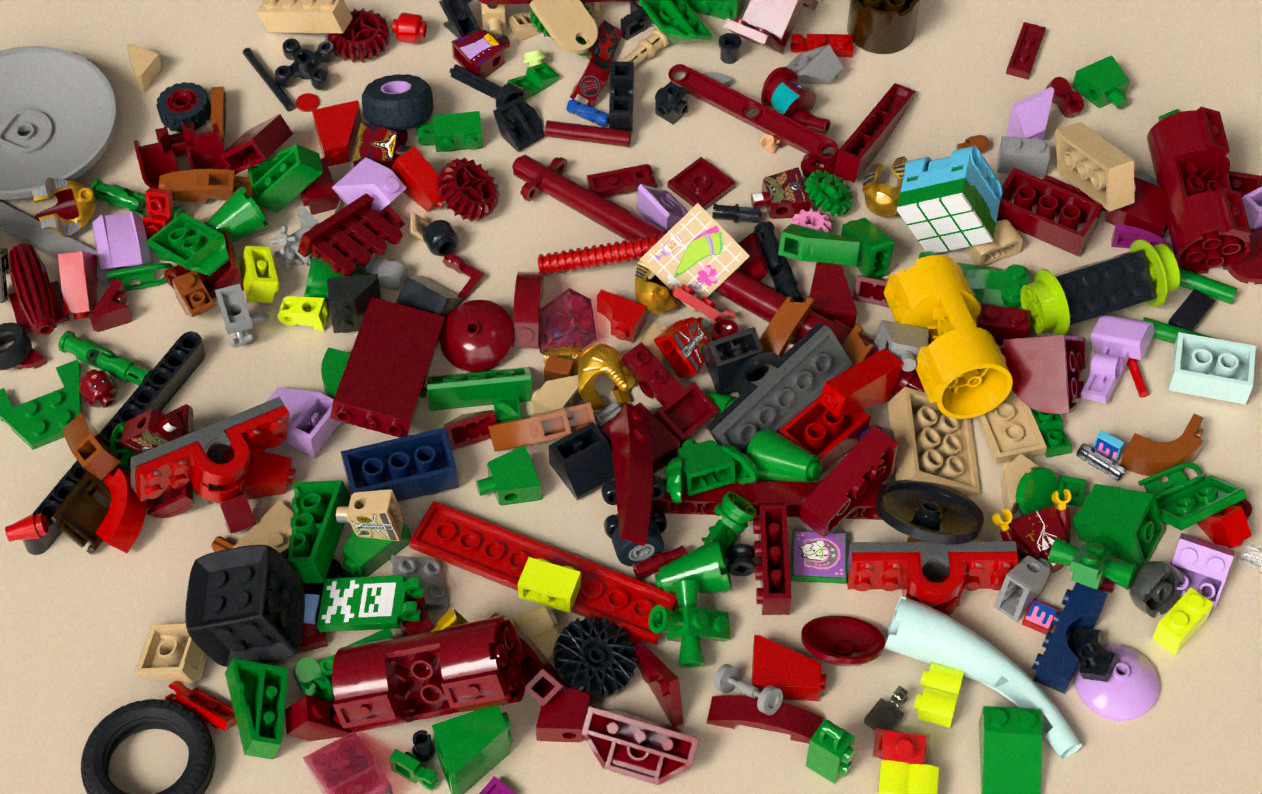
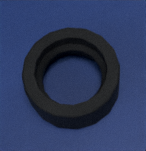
[0,322,32,370]

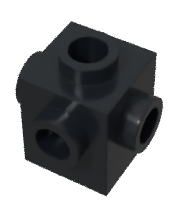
[655,81,689,125]

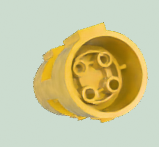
[883,255,1013,419]

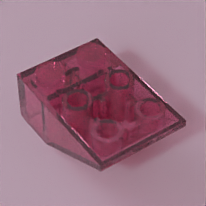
[303,732,393,794]

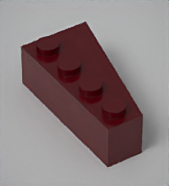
[800,425,899,538]

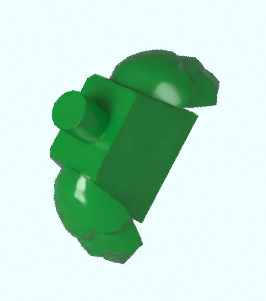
[664,439,760,503]

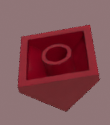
[199,230,244,298]

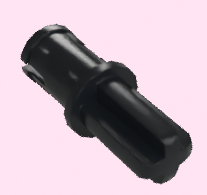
[712,204,762,223]

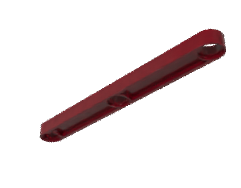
[668,64,839,164]

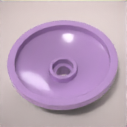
[1074,644,1160,721]

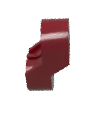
[1046,77,1084,118]

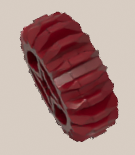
[327,8,390,63]
[436,157,500,222]

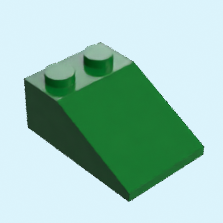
[979,706,1042,794]

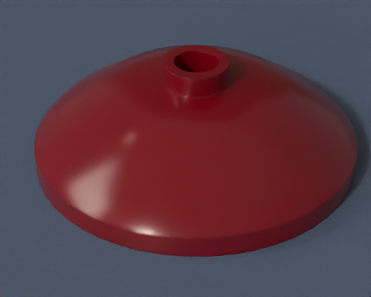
[440,300,515,372]
[801,616,885,667]

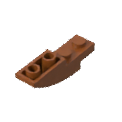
[158,169,254,204]
[488,401,596,452]

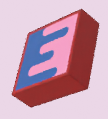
[1022,599,1059,635]

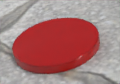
[296,93,319,112]

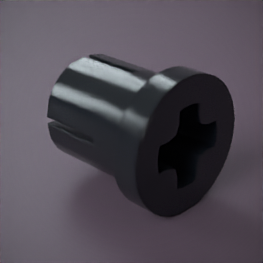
[719,33,742,64]

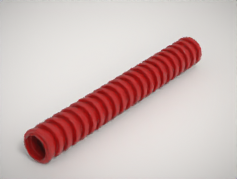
[538,234,664,276]

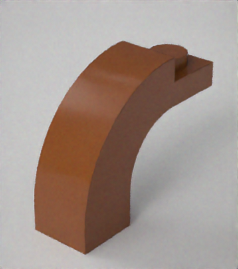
[1120,413,1204,476]

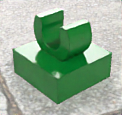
[701,519,738,558]

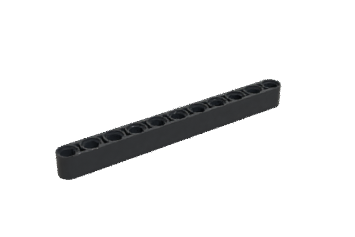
[23,331,205,555]

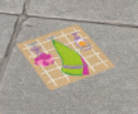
[640,203,750,312]

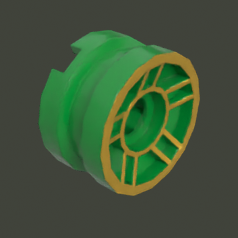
[714,491,757,532]

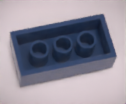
[341,427,459,502]

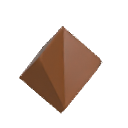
[544,355,574,383]

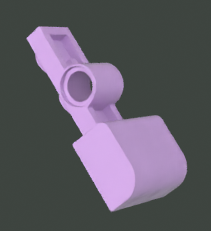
[1081,314,1155,404]

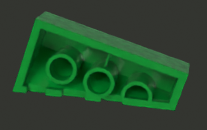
[288,480,351,583]

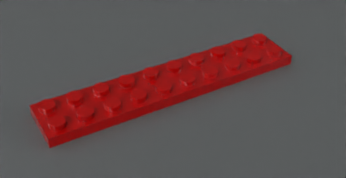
[409,501,678,645]

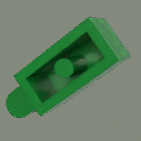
[417,111,483,152]
[806,719,856,784]

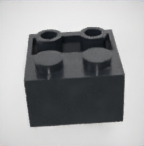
[700,327,765,395]
[548,422,615,500]

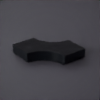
[1068,627,1118,682]

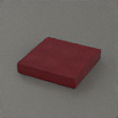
[667,157,735,211]

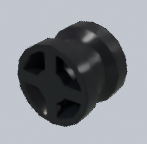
[727,544,755,576]

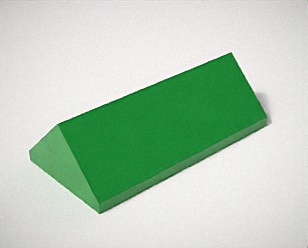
[427,367,532,411]

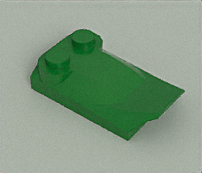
[146,212,229,276]
[956,262,1029,309]

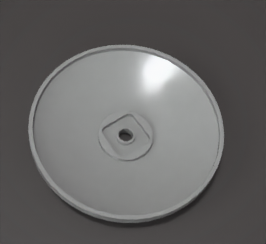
[0,46,118,200]

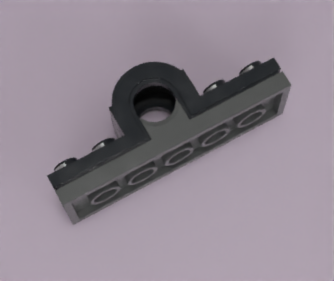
[706,322,853,458]

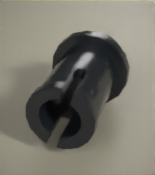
[412,730,435,762]

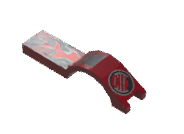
[570,20,623,107]

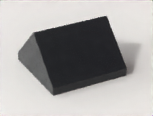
[396,276,464,320]

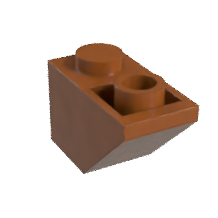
[172,271,216,317]

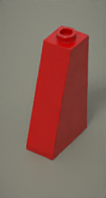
[818,348,904,417]

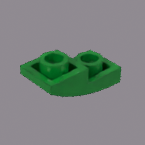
[1031,409,1072,458]

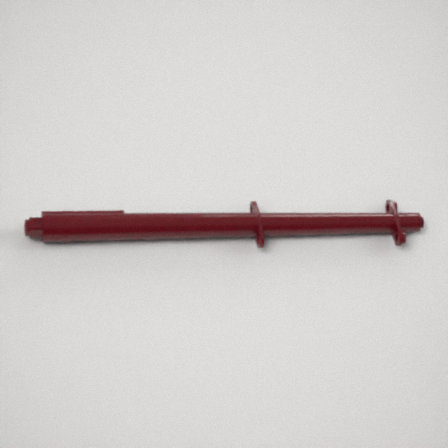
[512,155,926,395]

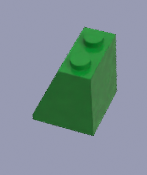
[1073,484,1165,568]
[432,706,513,794]

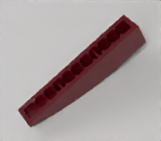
[833,83,916,183]
[610,402,653,546]

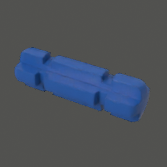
[566,99,609,127]

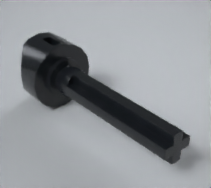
[449,64,529,108]

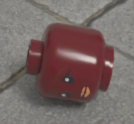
[79,369,118,408]

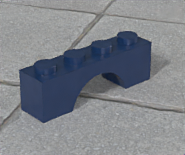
[1032,582,1108,694]

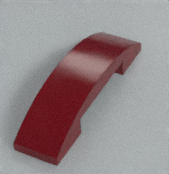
[707,695,823,744]

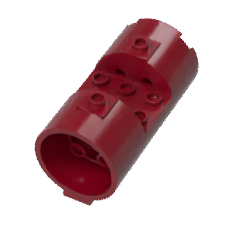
[1147,106,1251,274]
[332,616,526,732]

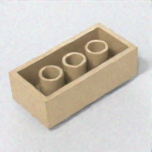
[1055,122,1136,212]

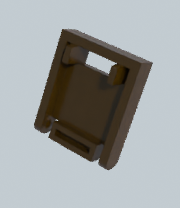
[48,471,111,555]

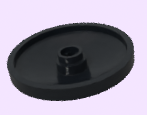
[875,480,984,545]

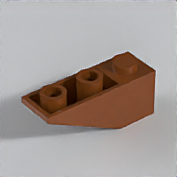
[62,413,121,480]

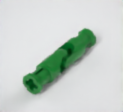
[90,178,186,220]
[58,331,152,386]

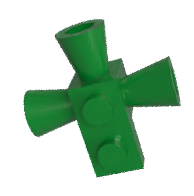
[1048,536,1137,590]
[648,580,730,668]

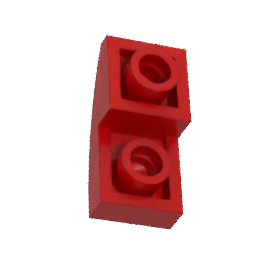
[143,188,173,240]

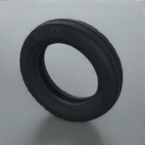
[81,699,216,794]

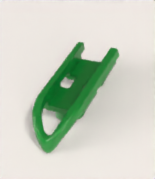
[106,263,173,291]
[1138,462,1204,501]

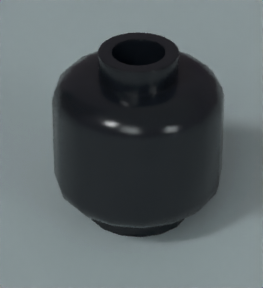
[423,220,459,256]

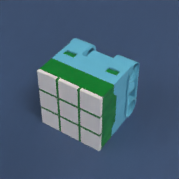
[897,146,1002,254]

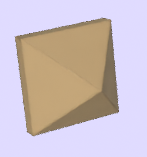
[409,212,430,242]

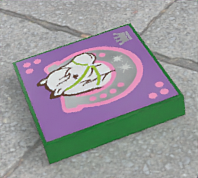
[792,530,847,584]

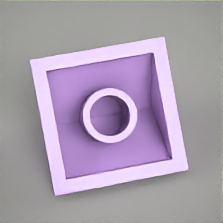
[637,184,688,231]

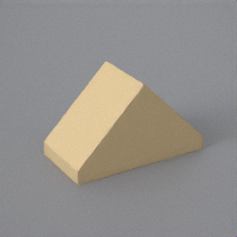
[126,44,162,93]

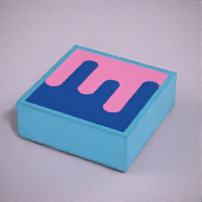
[1092,430,1124,463]

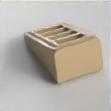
[508,11,542,41]

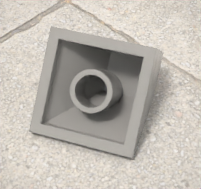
[786,45,844,84]

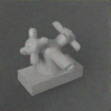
[270,208,319,268]
[215,284,269,347]

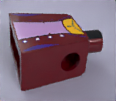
[452,30,510,78]

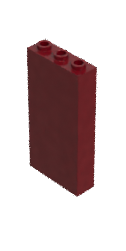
[330,297,445,438]

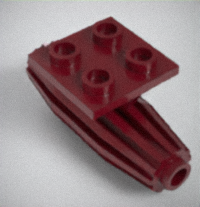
[9,243,70,335]

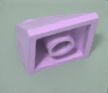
[1006,87,1054,140]
[332,157,406,211]

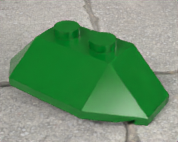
[639,0,713,43]

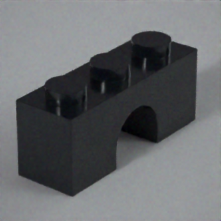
[609,61,634,133]

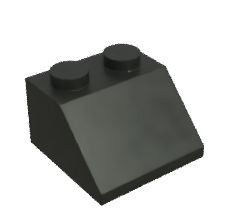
[327,274,381,333]

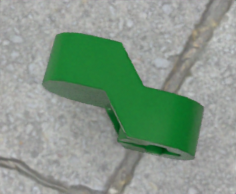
[293,657,333,702]

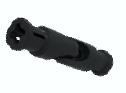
[753,221,804,302]

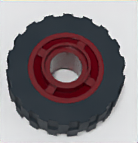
[156,82,211,133]

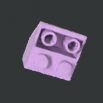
[1170,533,1234,607]

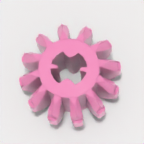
[792,207,832,233]

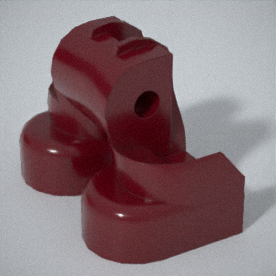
[134,121,226,189]

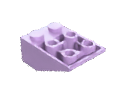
[267,387,341,458]

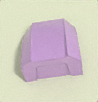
[92,211,151,270]

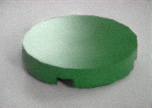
[1015,467,1058,516]

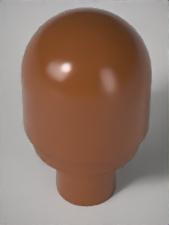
[957,135,990,154]

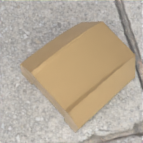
[134,623,208,683]

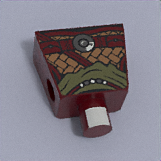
[751,167,811,219]
[120,409,184,454]

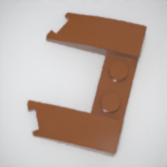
[759,297,874,370]

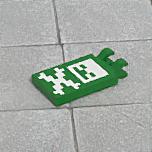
[317,575,425,632]

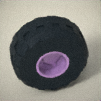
[362,74,434,131]

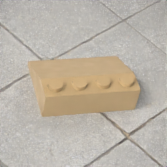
[887,387,981,496]

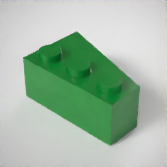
[225,658,288,759]

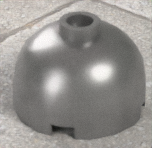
[1129,561,1184,617]

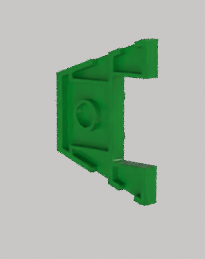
[0,359,82,450]

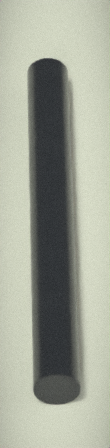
[243,48,295,112]

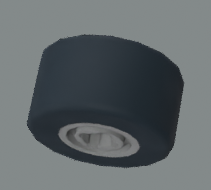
[612,519,664,567]

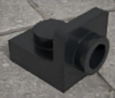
[621,1,649,41]

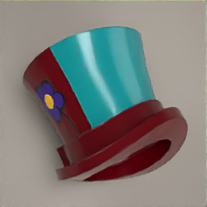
[761,67,816,118]

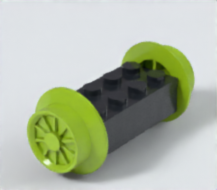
[1020,239,1180,335]

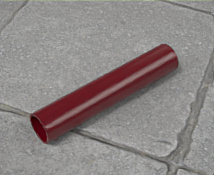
[545,120,631,147]

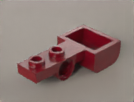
[621,342,720,443]

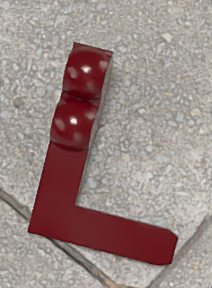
[442,253,484,300]

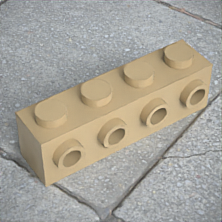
[256,0,353,34]

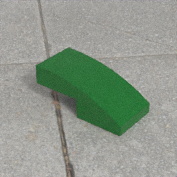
[507,63,559,99]

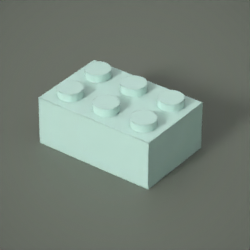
[1168,332,1256,404]

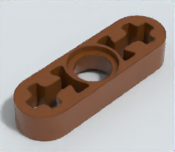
[211,86,226,143]

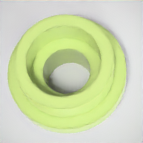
[523,49,546,67]

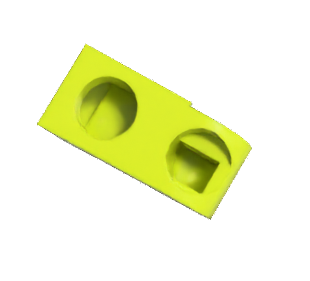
[277,296,330,331]

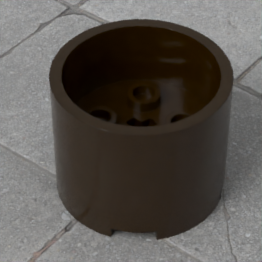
[847,0,920,54]

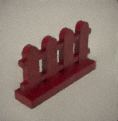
[297,193,403,276]

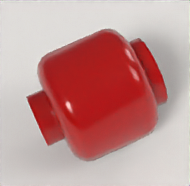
[392,12,427,44]

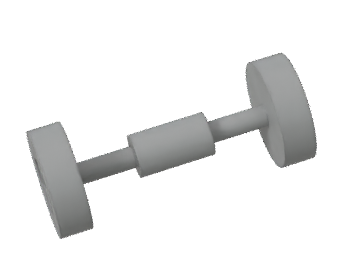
[714,664,783,715]

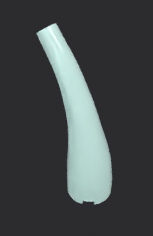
[884,596,1082,759]

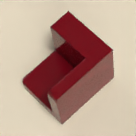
[220,493,256,534]

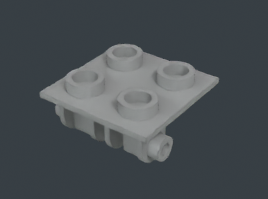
[391,555,449,607]

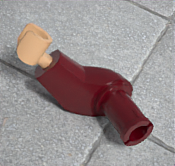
[760,110,831,153]

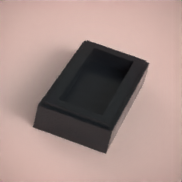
[1168,288,1216,331]

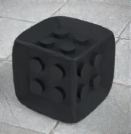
[185,545,305,667]

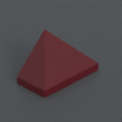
[853,275,890,308]
[443,410,497,451]

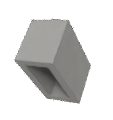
[997,136,1050,177]

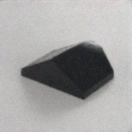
[493,97,545,152]

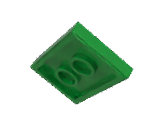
[1157,475,1246,531]

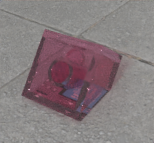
[539,288,597,355]

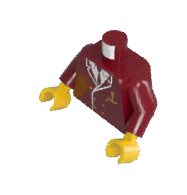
[992,489,1071,572]

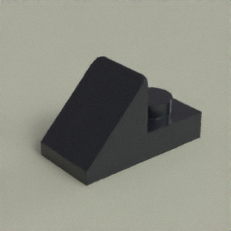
[438,0,481,38]

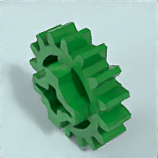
[804,169,854,216]

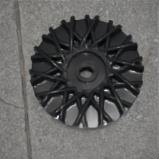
[553,615,637,699]

